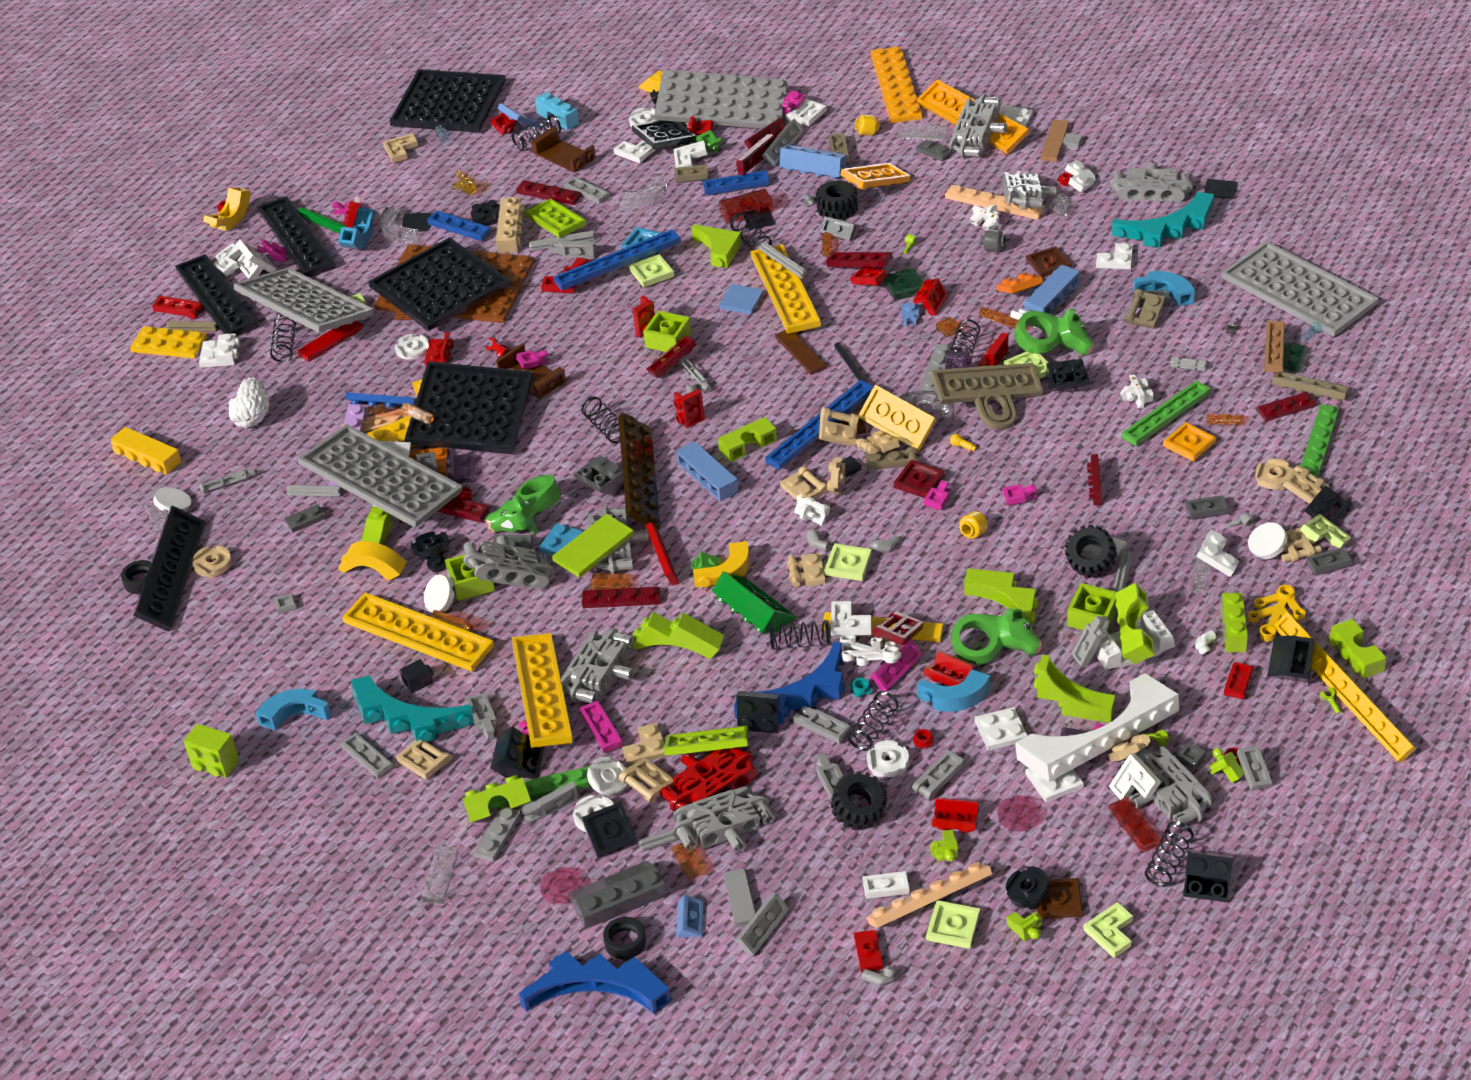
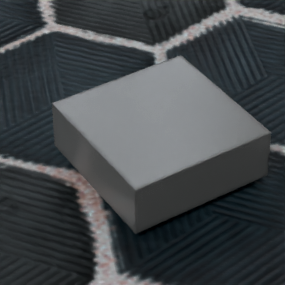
[1062,133,1082,148]
[273,593,297,615]

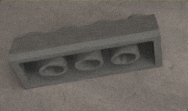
[567,861,665,929]

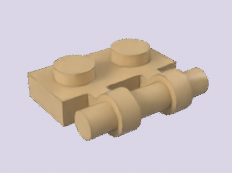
[856,431,900,454]
[1282,464,1329,504]
[1281,527,1321,562]
[787,553,825,587]
[1107,734,1150,762]

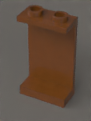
[531,127,596,173]
[496,343,566,399]

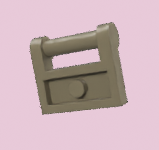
[1124,289,1165,329]

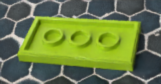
[525,199,587,238]
[552,514,634,578]
[664,725,749,756]

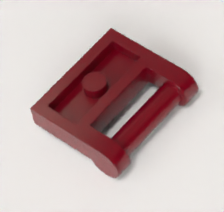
[872,611,924,645]

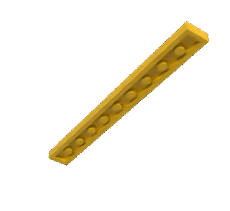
[1273,612,1416,763]

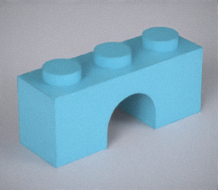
[535,92,579,131]

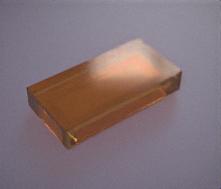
[590,573,631,590]
[431,610,474,632]
[671,843,708,881]

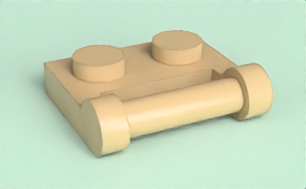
[819,407,859,446]
[780,466,828,500]
[396,740,452,780]
[619,758,674,803]

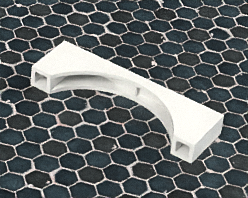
[1015,673,1179,782]

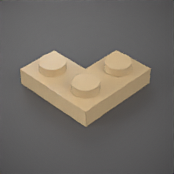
[383,133,418,163]
[622,723,667,766]

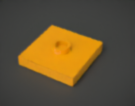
[1163,422,1216,462]

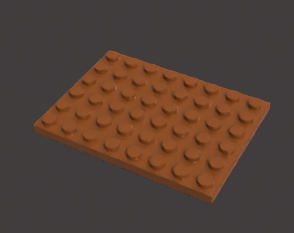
[374,244,535,323]

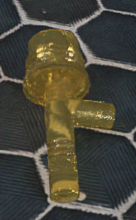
[452,170,476,195]

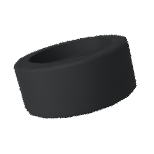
[121,560,151,594]
[603,917,646,960]

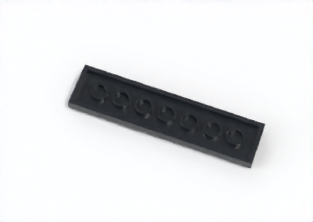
[257,196,336,277]
[175,254,258,335]
[133,505,206,631]

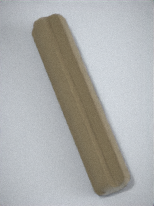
[167,321,217,331]

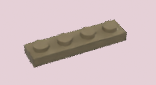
[1272,372,1350,400]

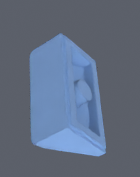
[676,894,704,937]

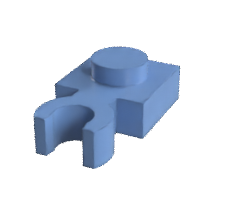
[901,303,919,326]

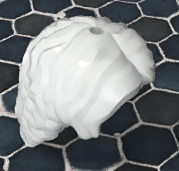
[229,377,270,428]

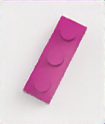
[871,639,923,691]
[579,701,623,753]

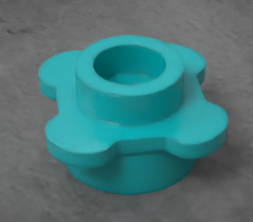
[849,678,873,698]

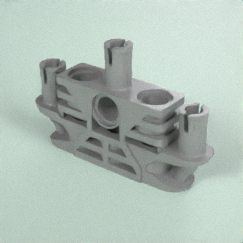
[950,94,1007,159]
[1109,162,1194,202]
[1002,170,1056,209]
[588,505,649,575]
[463,535,554,589]
[561,628,634,703]
[1121,746,1212,826]
[673,786,775,853]

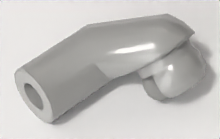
[806,529,829,551]
[871,535,900,553]
[862,966,896,986]

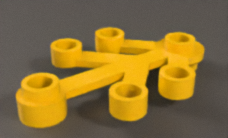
[1248,585,1306,642]

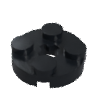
[471,200,500,226]
[411,531,449,560]
[1006,866,1051,910]

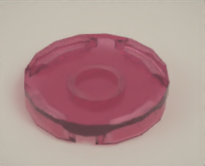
[997,795,1040,832]
[539,867,583,905]

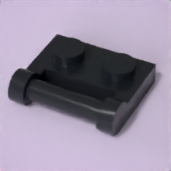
[1304,485,1353,526]

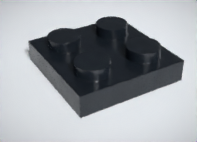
[736,691,779,734]
[581,802,637,858]

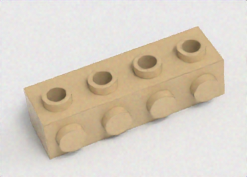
[496,197,525,253]

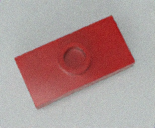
[1223,662,1254,700]
[854,929,883,973]

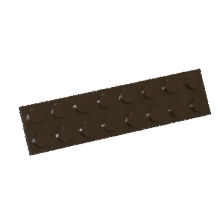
[618,412,661,530]

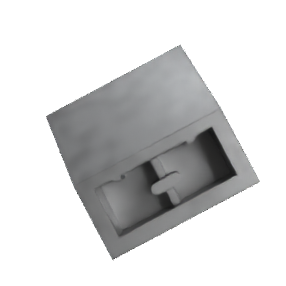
[574,455,624,496]

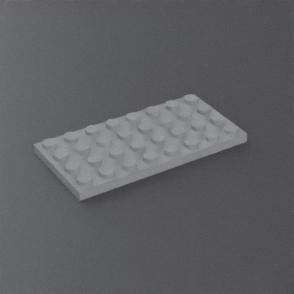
[654,69,787,129]
[1221,241,1379,337]
[234,268,374,333]
[298,424,463,528]

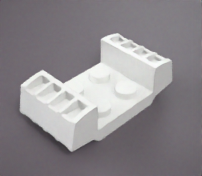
[1094,610,1175,670]

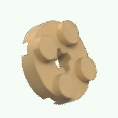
[827,457,845,495]
[1255,458,1294,490]
[193,546,232,579]

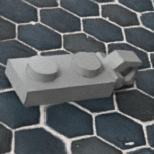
[549,240,596,259]
[1071,616,1110,668]
[466,693,497,741]
[816,754,852,801]

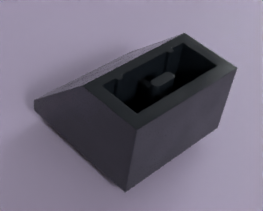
[1046,358,1090,391]
[1267,635,1316,684]
[490,726,544,779]
[1183,850,1233,903]

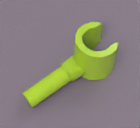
[903,234,917,254]
[1319,687,1341,714]
[1139,730,1170,746]

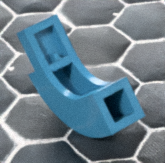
[338,207,375,249]
[1133,271,1195,306]
[917,669,990,712]
[255,689,331,731]

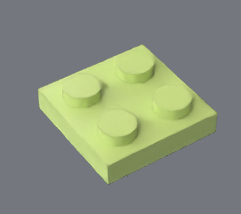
[629,254,674,287]
[824,543,872,581]
[926,900,980,949]

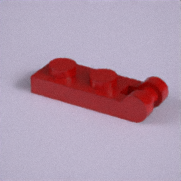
[152,296,203,319]

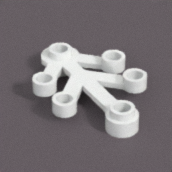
[840,635,901,666]

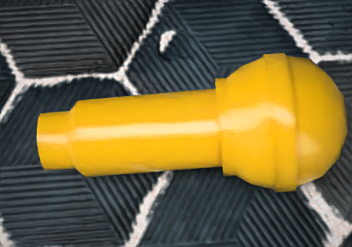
[950,434,977,451]

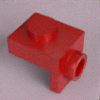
[490,113,516,135]
[688,116,714,137]

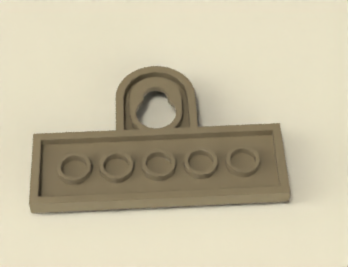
[930,363,1043,430]

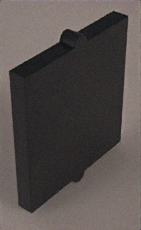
[1204,179,1237,199]
[743,207,775,230]
[401,212,431,233]

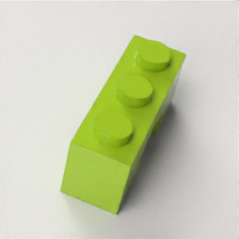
[718,417,777,463]
[1221,593,1248,652]
[1329,618,1386,679]
[462,775,531,823]

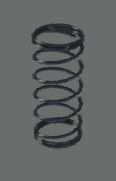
[512,114,561,151]
[730,212,772,251]
[270,314,296,362]
[947,319,980,368]
[581,396,620,444]
[769,619,831,650]
[847,691,899,751]
[1145,821,1194,887]

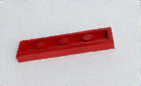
[297,321,363,362]
[645,522,679,586]

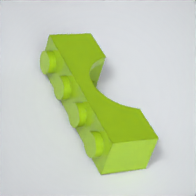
[1115,583,1155,665]

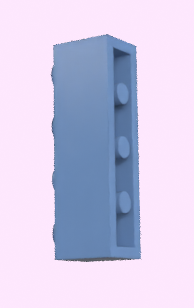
[779,145,847,179]
[1024,265,1080,314]
[676,441,739,502]

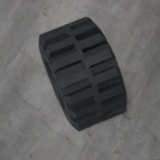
[816,180,858,220]
[1065,525,1117,578]
[830,771,887,831]

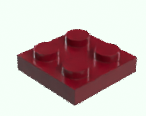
[893,460,944,498]

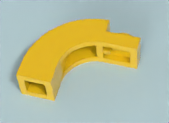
[203,187,251,231]
[338,541,407,580]
[693,541,750,587]

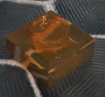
[936,316,961,337]

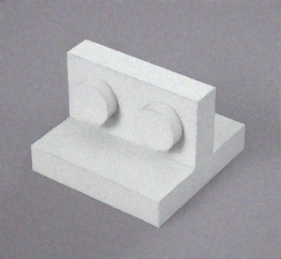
[236,239,277,279]

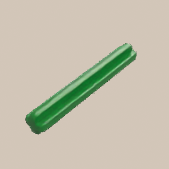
[297,207,346,234]

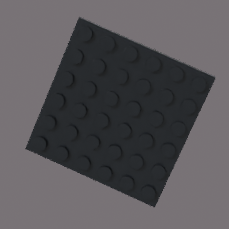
[389,69,506,132]
[368,237,511,332]
[405,361,533,454]

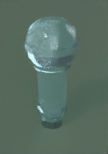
[435,125,446,144]
[1300,321,1322,342]

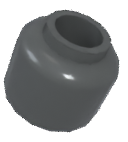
[980,229,1007,252]

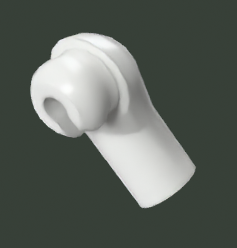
[1195,630,1216,655]

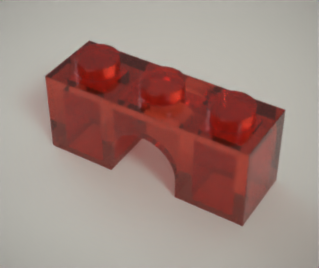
[719,189,773,224]

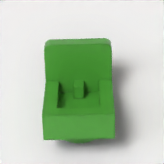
[696,130,722,153]
[691,552,722,577]

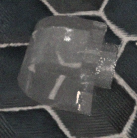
[1049,193,1072,217]

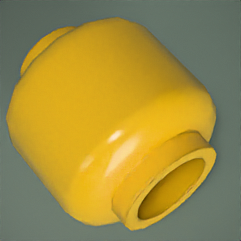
[855,114,880,136]
[959,511,988,539]

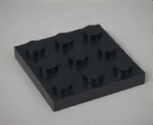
[632,120,696,150]

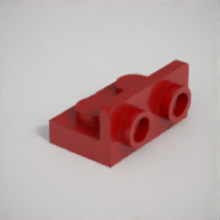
[913,278,948,316]
[424,332,454,366]
[978,332,1009,367]
[673,389,705,428]

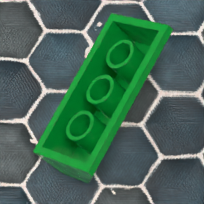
[712,571,797,634]

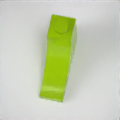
[691,224,741,268]

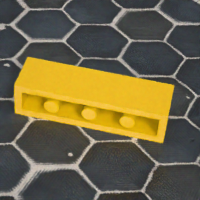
[110,427,181,475]

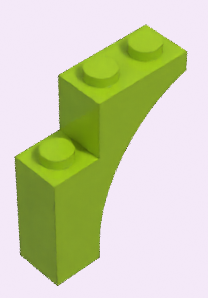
[964,568,1039,624]
[631,611,724,659]
[1034,654,1115,723]

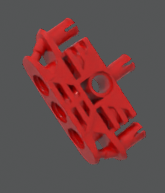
[660,747,757,812]

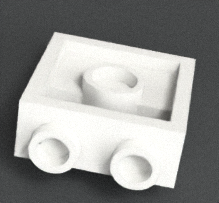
[199,334,240,367]

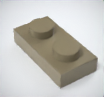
[674,165,708,183]

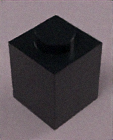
[399,659,433,693]

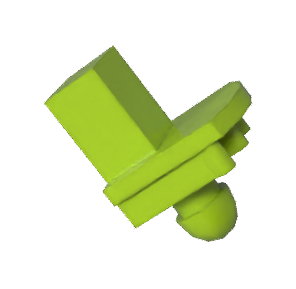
[1209,748,1244,783]
[930,830,958,862]
[1006,912,1042,942]

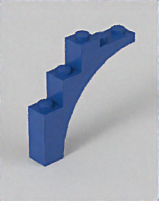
[734,642,846,724]
[518,951,671,1014]

